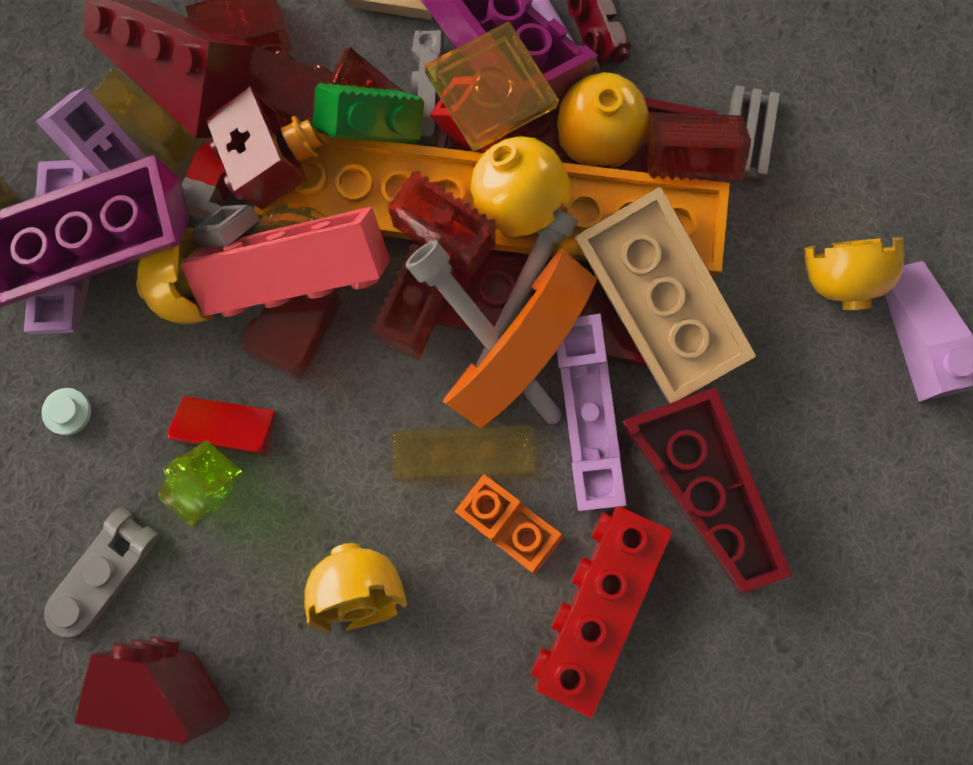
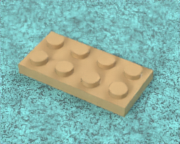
[574,186,756,404]

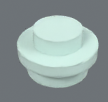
[42,388,91,435]

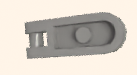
[44,506,161,637]

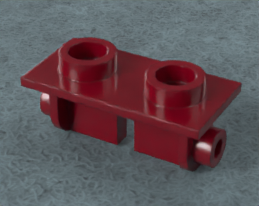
[567,0,631,70]

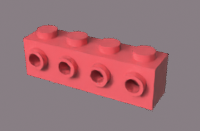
[180,207,390,317]

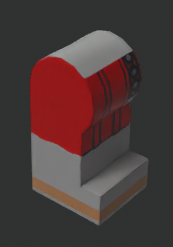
[182,142,230,227]

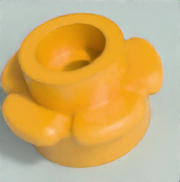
[281,116,323,163]

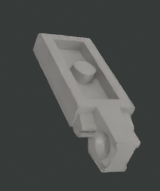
[411,30,444,147]

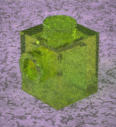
[157,440,242,529]

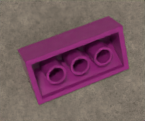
[0,155,190,308]

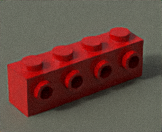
[530,506,673,718]

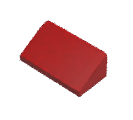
[167,396,276,457]

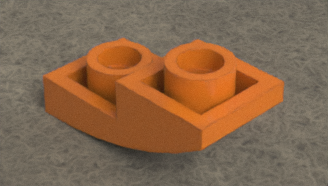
[454,474,564,575]

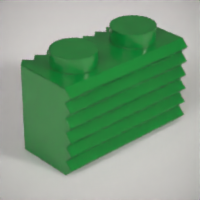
[313,82,424,144]

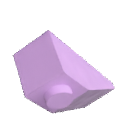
[36,87,146,177]
[885,261,973,402]

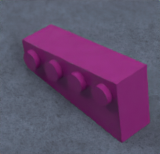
[421,0,598,126]

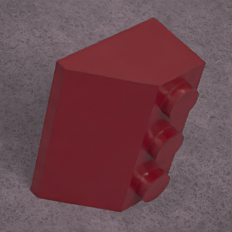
[74,636,230,744]

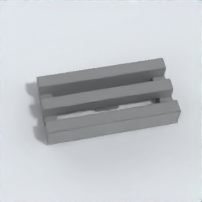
[720,85,780,180]

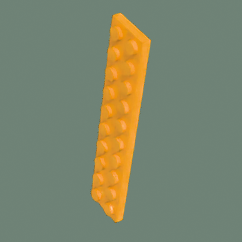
[254,133,730,278]

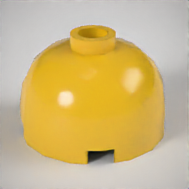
[557,72,649,168]
[471,136,571,237]
[136,228,218,324]
[804,238,905,310]
[304,543,407,632]

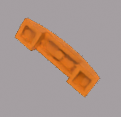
[442,249,597,429]

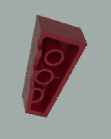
[83,0,253,138]
[622,387,792,593]

